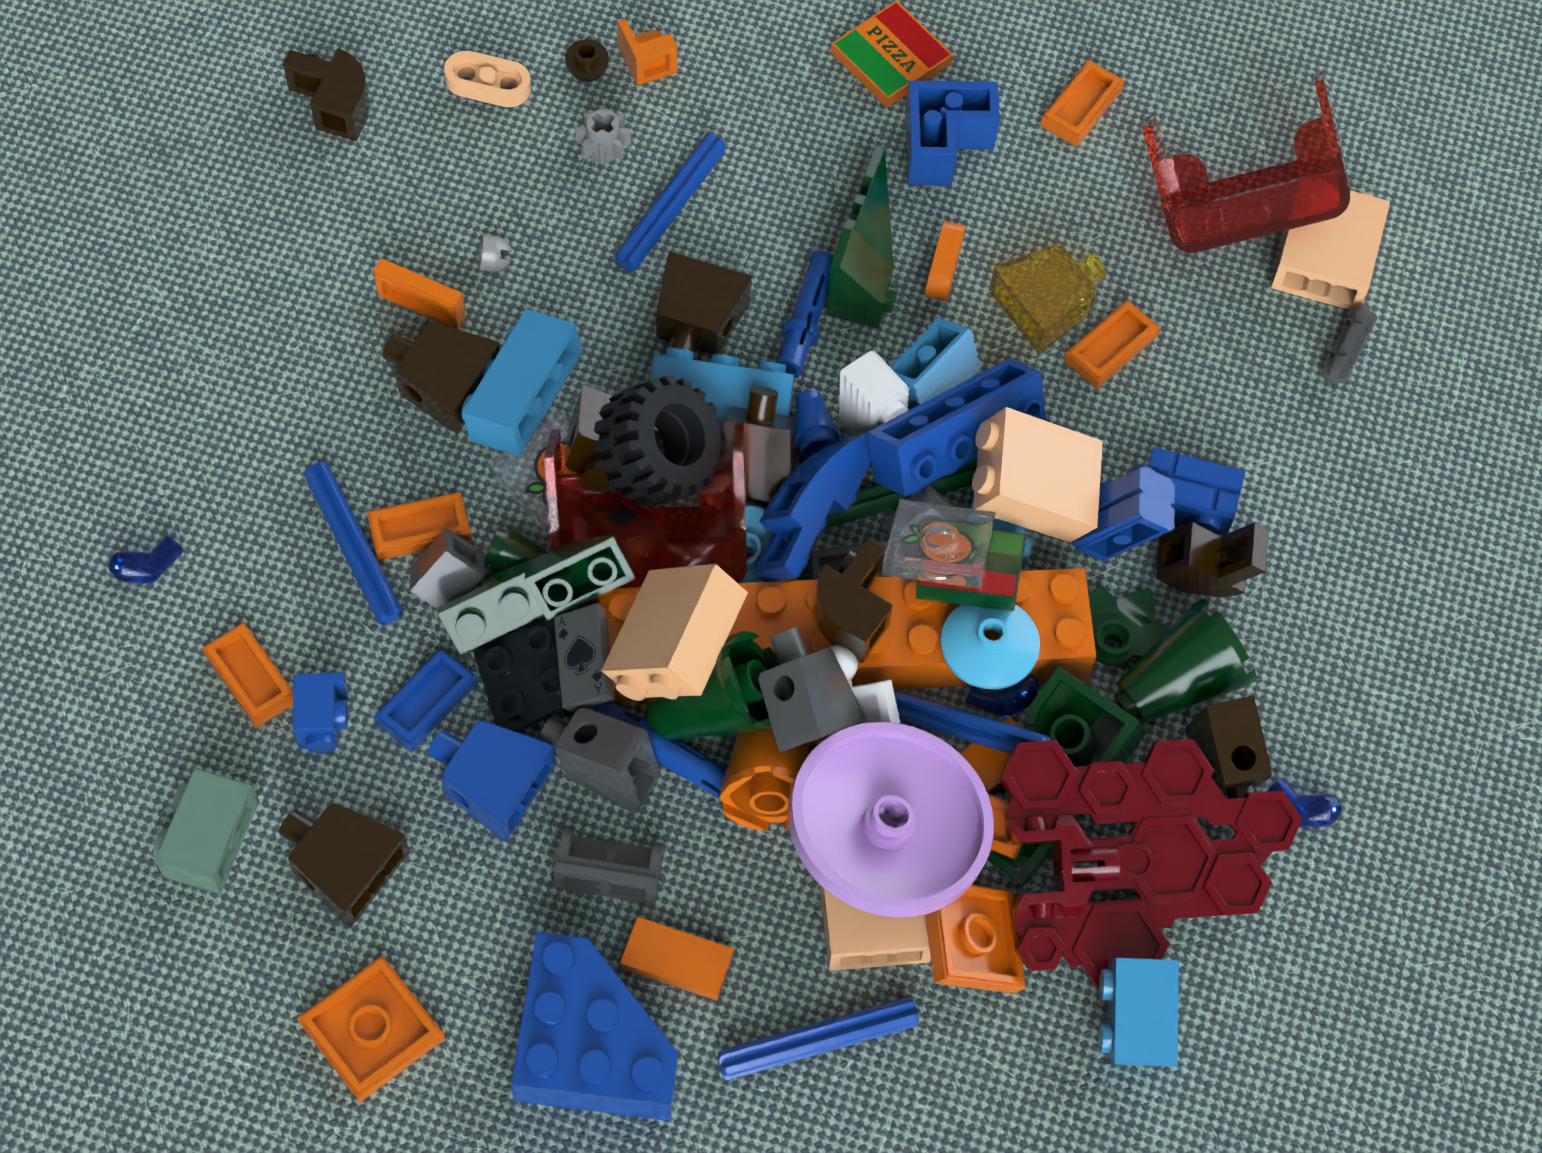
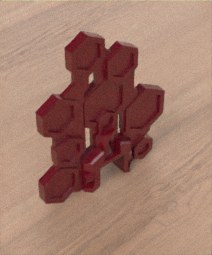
[999,739,1303,992]

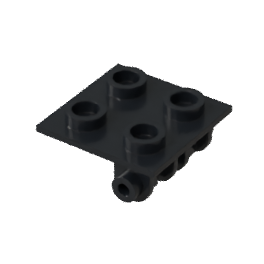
[474,616,576,732]

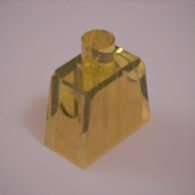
[989,245,1106,354]

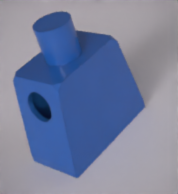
[428,721,556,842]

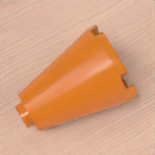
[719,729,810,831]

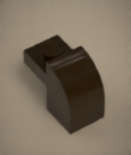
[283,49,370,142]
[1156,522,1269,598]
[815,538,893,663]

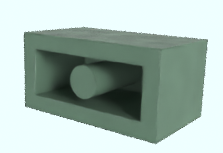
[153,768,258,895]

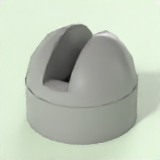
[479,234,512,272]

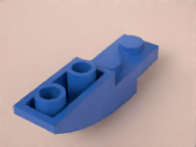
[753,431,872,582]

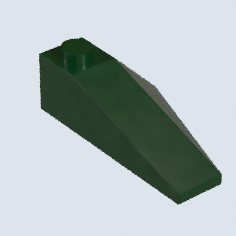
[826,145,899,329]
[987,666,1147,886]

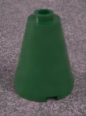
[1114,599,1257,724]
[646,631,779,740]

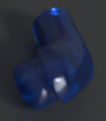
[108,536,184,584]

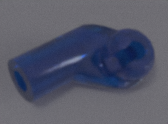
[966,673,1040,717]
[1266,778,1342,827]

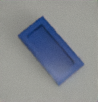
[373,648,478,753]

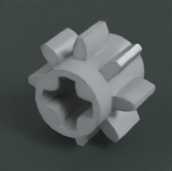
[575,107,631,165]

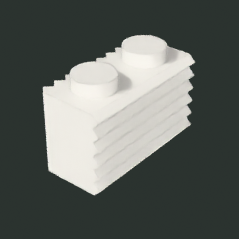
[839,351,910,435]

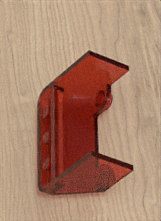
[1142,70,1350,253]
[544,424,747,588]

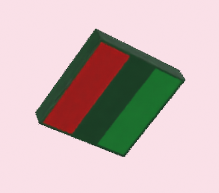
[916,522,1027,611]

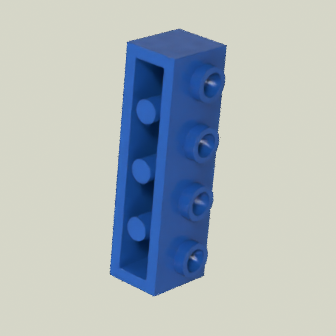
[867,359,1046,497]

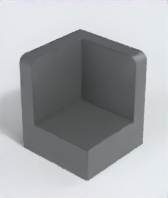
[410,527,485,609]

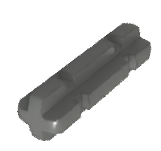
[1322,305,1377,386]

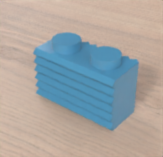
[889,318,982,411]

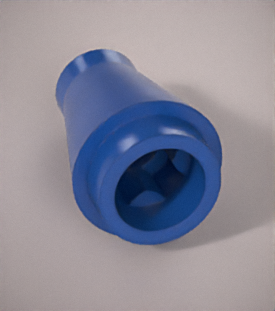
[795,390,840,459]

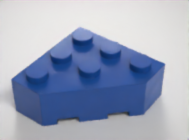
[511,932,678,1121]

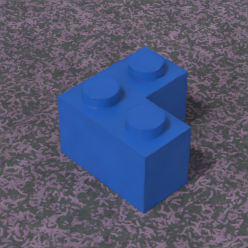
[905,81,1000,186]

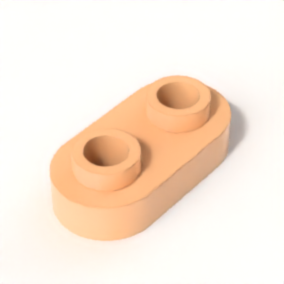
[444,51,531,107]

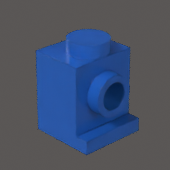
[293,672,349,753]

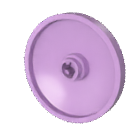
[788,722,994,917]

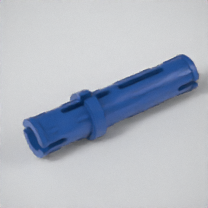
[775,251,834,378]
[595,701,727,798]

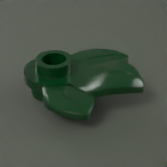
[1089,586,1170,666]

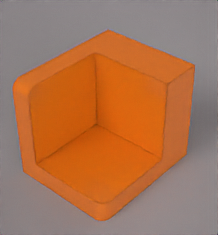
[617,19,677,86]

